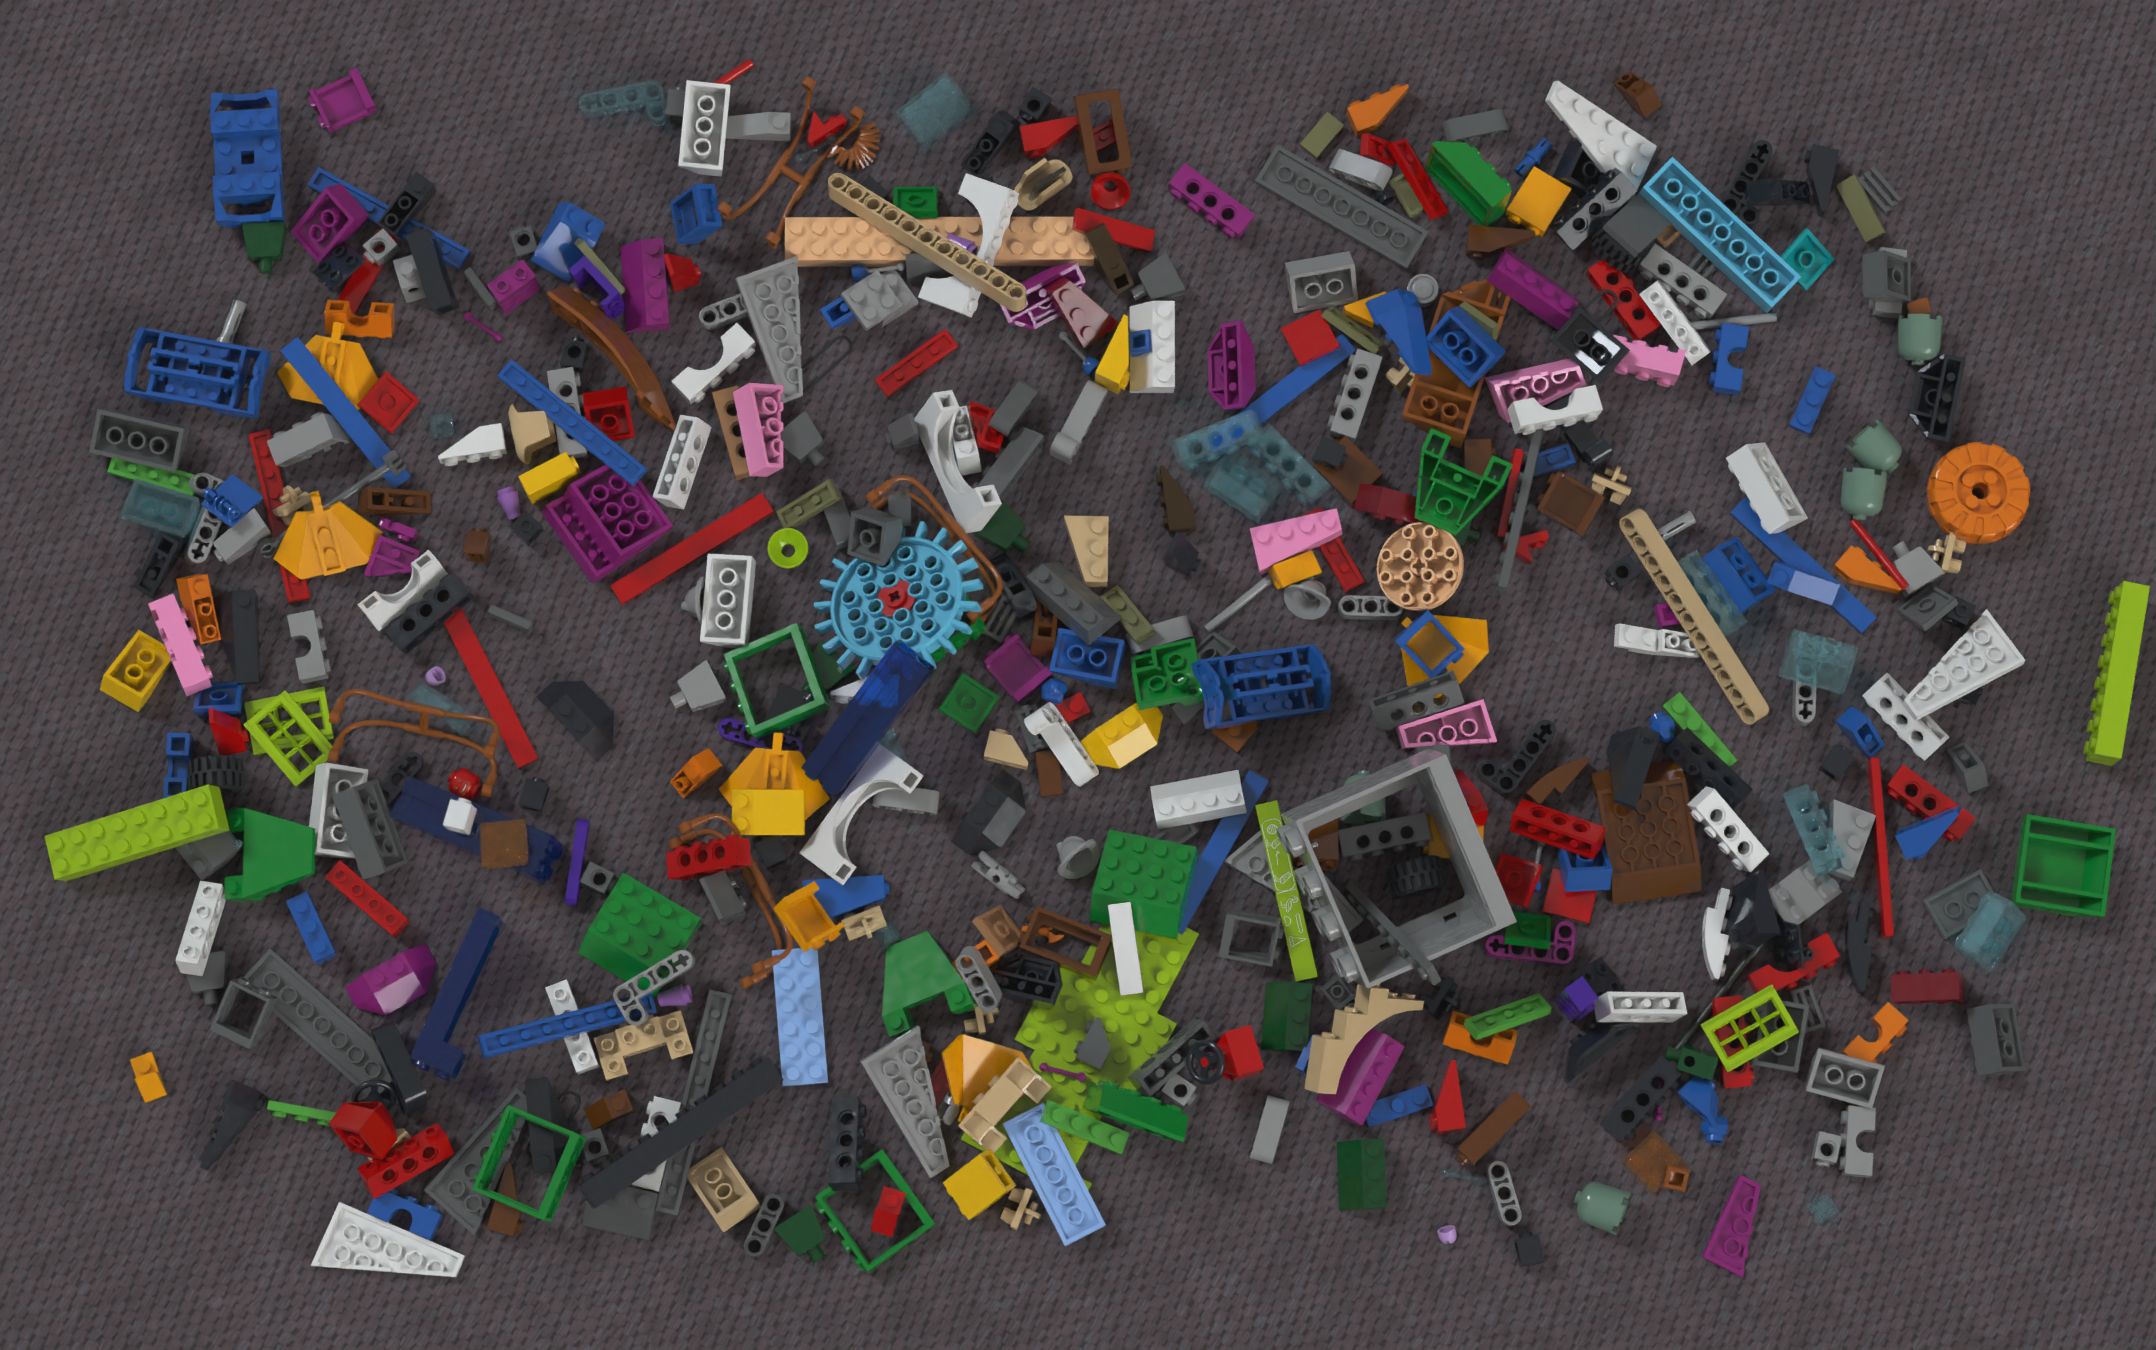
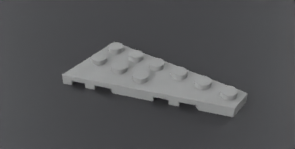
[735,256,803,403]
[860,1025,949,1178]

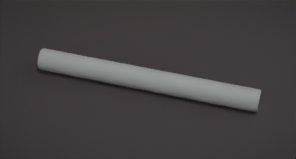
[1690,313,1777,330]
[1204,574,1273,633]

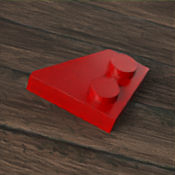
[968,401,1004,454]

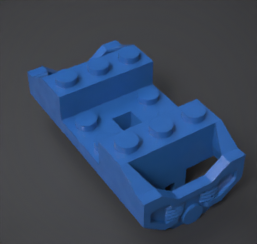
[210,89,285,228]
[124,327,272,419]
[1191,644,1331,729]

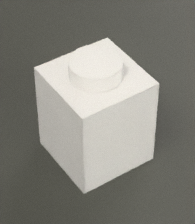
[443,798,477,835]

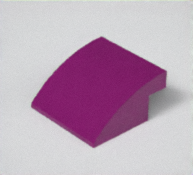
[542,465,673,584]

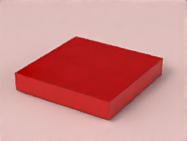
[1280,309,1340,367]
[357,371,420,434]
[1495,852,1543,908]

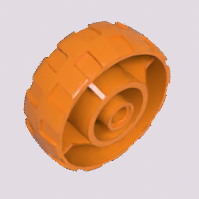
[1926,442,2030,545]

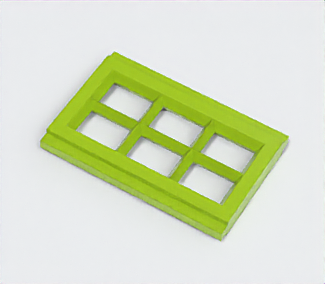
[244,687,334,755]
[243,690,333,787]
[1700,985,1799,1072]

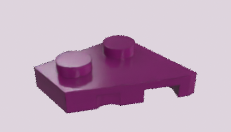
[364,535,422,576]

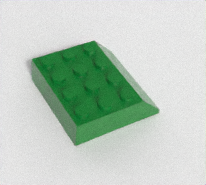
[1425,141,1512,226]
[2010,814,2116,918]
[1089,830,1199,940]
[578,873,702,998]
[1082,1080,1188,1142]

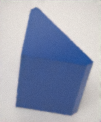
[193,682,244,718]

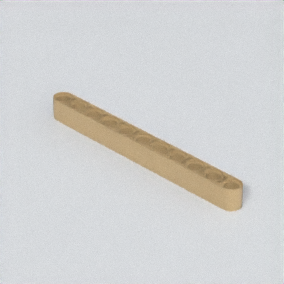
[828,173,1026,312]
[1619,509,1769,725]

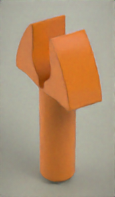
[1021,926,1064,944]

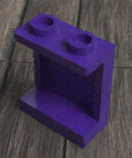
[568,256,626,320]

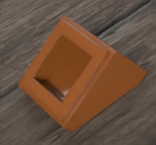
[1905,298,1932,319]
[1663,1165,1690,1192]

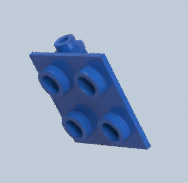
[201,474,263,528]

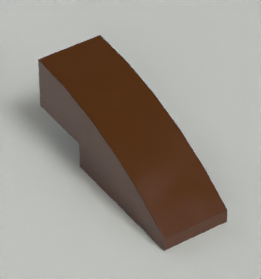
[1524,757,1590,805]

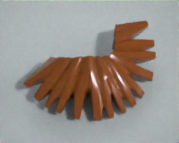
[827,122,880,170]

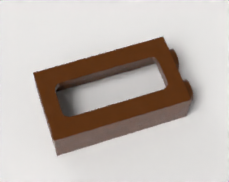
[1073,88,1132,178]
[1018,906,1113,981]
[1454,1091,1531,1168]

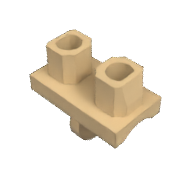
[1386,357,1415,395]
[1592,465,1631,505]
[272,486,314,525]
[1927,531,1967,575]
[841,904,887,941]
[964,1007,999,1035]
[1000,1188,1041,1230]

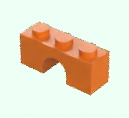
[324,300,395,338]
[1841,1002,1908,1063]
[1443,1011,1518,1065]

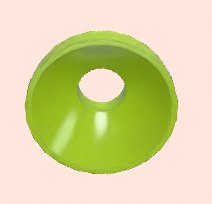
[767,528,808,569]

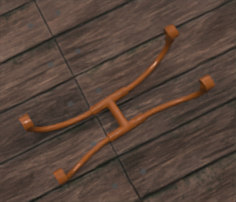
[716,76,865,249]
[865,475,1003,627]
[328,689,500,798]
[667,813,793,990]

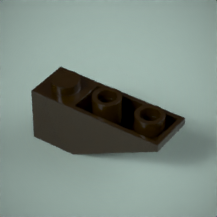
[1084,223,1134,295]
[1156,465,1196,535]

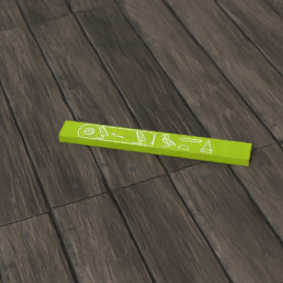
[1255,800,1318,981]

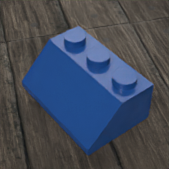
[1426,306,1506,387]
[1698,537,1776,616]

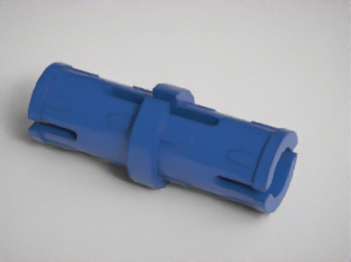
[1514,138,1553,179]

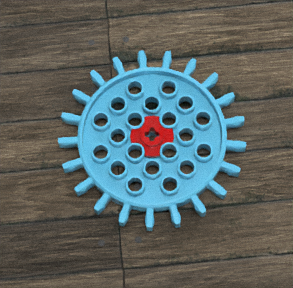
[814,521,983,683]

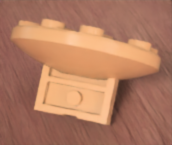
[1377,522,1464,611]

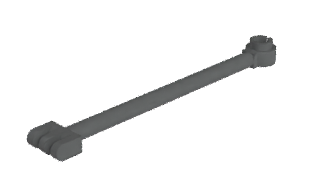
[257,450,407,558]

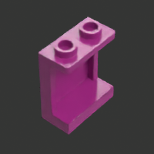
[308,67,377,133]
[488,260,540,315]
[983,633,1052,705]

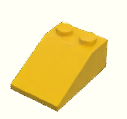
[1094,315,1131,394]
[100,630,172,712]
[732,789,805,835]

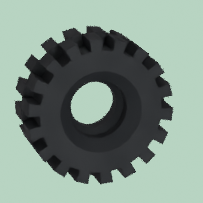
[1592,215,1651,272]

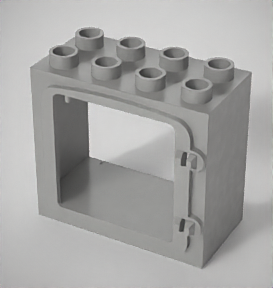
[1276,748,1517,989]

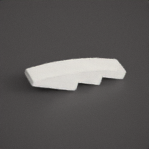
[1108,902,1143,995]

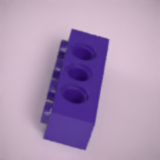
[1554,976,1599,1022]

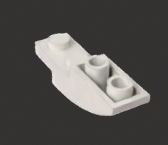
[1614,624,1700,658]
[1702,888,1732,981]

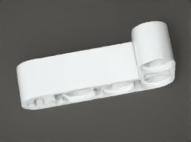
[1024,702,1099,787]

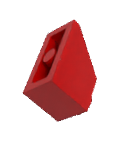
[208,708,250,755]

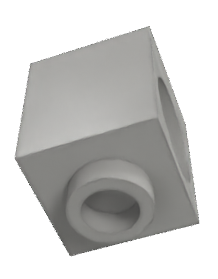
[363,229,400,267]
[1161,1074,1197,1108]
[1811,1131,1842,1168]

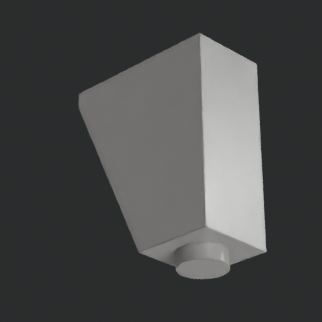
[213,508,272,565]

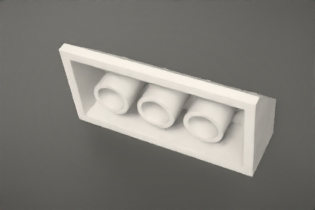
[678,80,730,177]
[1130,301,1175,393]
[1726,443,1808,534]
[700,554,756,648]
[309,763,368,859]
[1150,770,1247,830]

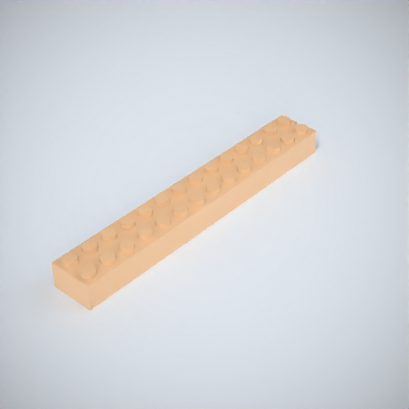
[785,217,1094,267]

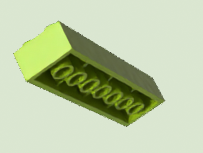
[2083,581,2150,766]
[45,784,229,881]

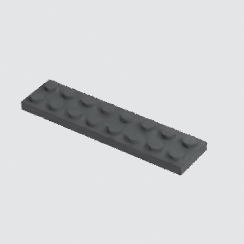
[1255,145,1429,270]
[244,949,393,1096]

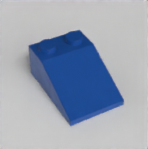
[531,202,605,282]
[1049,628,1126,689]
[1556,843,1612,892]

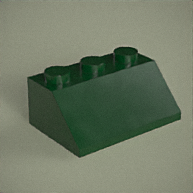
[1261,982,1313,1054]
[1336,1139,1386,1211]

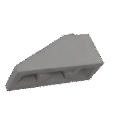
[725,112,791,141]

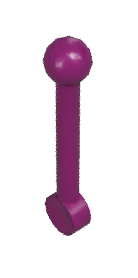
[464,312,503,342]
[1039,1063,1086,1082]
[1654,1079,1663,1122]

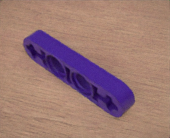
[718,718,803,753]
[565,818,590,906]

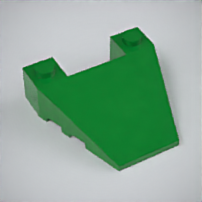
[1415,428,1513,536]
[224,808,315,902]
[882,931,978,1039]

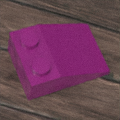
[290,183,369,264]

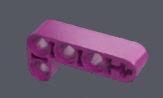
[1484,921,1576,966]

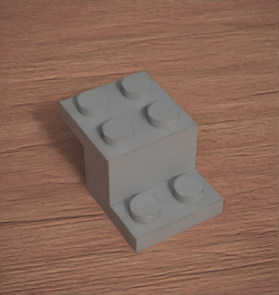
[841,269,918,331]
[1769,857,1842,925]

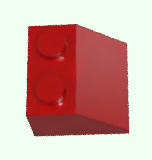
[582,386,635,441]

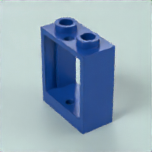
[670,184,722,244]
[1394,610,1464,678]

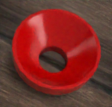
[1091,173,1131,210]

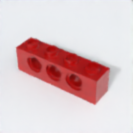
[1585,260,1661,341]
[1884,764,1976,842]
[1510,799,1606,860]
[666,834,751,880]
[325,860,410,939]
[1711,995,1754,1089]
[357,1123,454,1199]

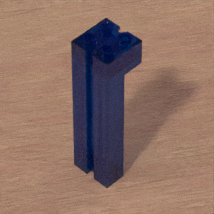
[801,639,935,796]
[390,776,563,885]
[410,908,504,1081]

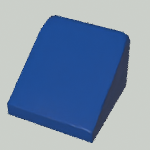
[1128,329,1152,357]

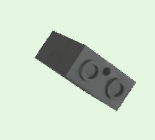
[1218,908,1284,967]
[209,977,278,1049]

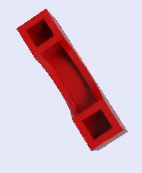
[1746,933,1840,994]

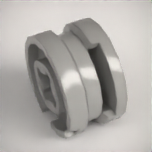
[1407,274,1438,308]

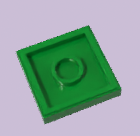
[893,187,938,219]
[938,672,1000,734]
[1504,911,1550,950]

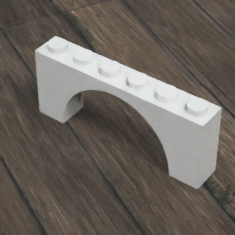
[918,173,1019,318]
[914,390,1002,533]
[800,744,923,885]

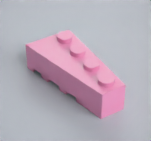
[1613,335,1686,387]
[1484,358,1586,423]
[733,383,783,477]
[1250,508,1343,575]
[148,594,213,696]
[1395,699,1497,749]

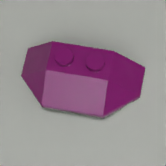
[999,262,1086,330]
[1207,320,1256,411]
[346,944,436,1016]

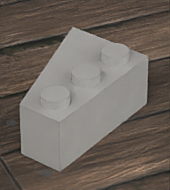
[267,412,350,467]
[1828,799,1876,881]

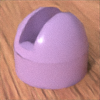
[426,666,446,686]
[1437,1225,1457,1244]

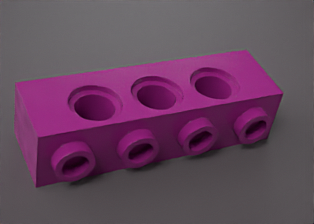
[1168,163,1255,240]

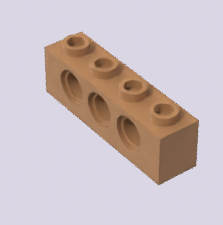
[712,385,751,480]

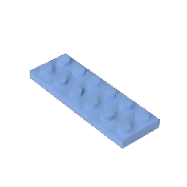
[772,948,828,1087]
[1003,1103,1106,1246]

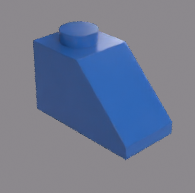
[820,297,857,329]
[1836,706,1885,760]
[1677,1075,1718,1128]

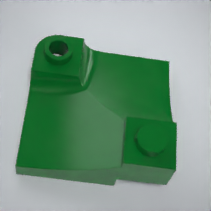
[1130,638,1204,710]

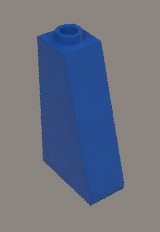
[802,875,890,920]

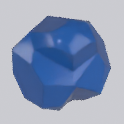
[1041,678,1068,705]
[1649,711,1676,744]
[1700,1112,1728,1144]

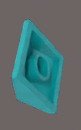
[1780,228,1834,290]

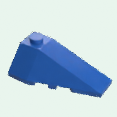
[1365,289,1432,376]

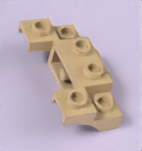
[594,1010,694,1081]
[958,1057,1052,1153]

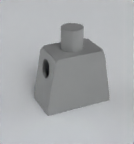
[393,255,426,303]
[1892,541,1944,598]
[670,660,727,712]

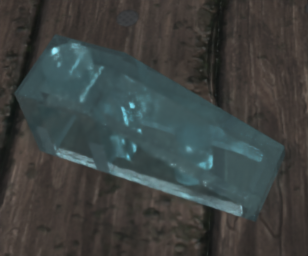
[407,681,473,737]

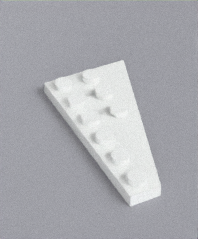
[1545,81,1657,204]
[1902,609,2025,721]
[311,1202,466,1277]

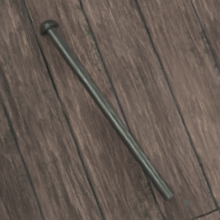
[1674,914,1783,1049]

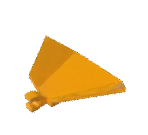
[277,322,378,410]
[273,491,383,579]
[1401,615,1489,702]
[719,732,830,820]
[942,1034,1033,1122]

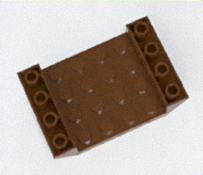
[1590,761,1701,905]

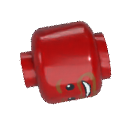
[447,768,482,800]

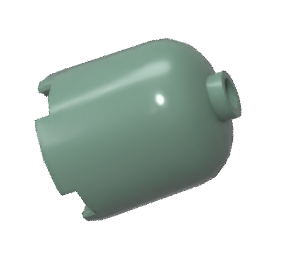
[1898,314,1943,366]
[1845,418,1902,475]
[1840,468,1888,520]
[1340,771,1386,826]
[1574,1182,1631,1235]

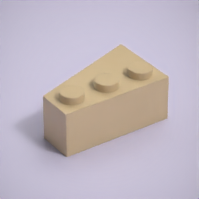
[1064,516,1109,587]

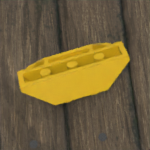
[1080,703,1163,769]

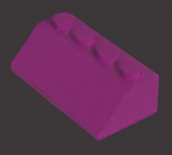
[621,238,670,333]
[1487,248,1578,330]
[1315,1028,1404,1125]

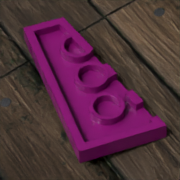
[1701,1175,1761,1277]

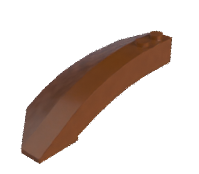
[1401,276,1510,448]
[547,285,676,434]

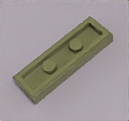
[1836,174,1886,243]
[574,238,625,295]
[1321,306,1384,354]
[776,479,842,529]
[1100,585,1155,645]

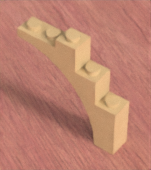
[1304,983,1424,1094]

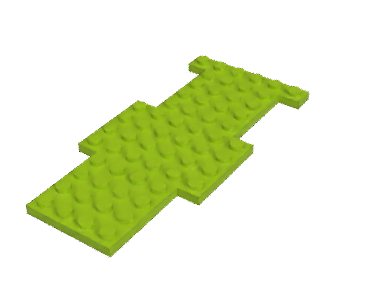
[961,924,1199,1190]

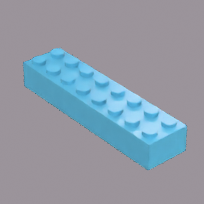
[1639,157,1801,313]

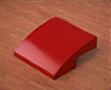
[1542,869,1597,924]

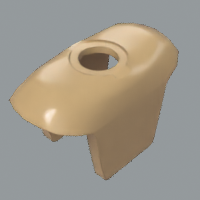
[1014,158,1073,210]
[508,403,557,465]

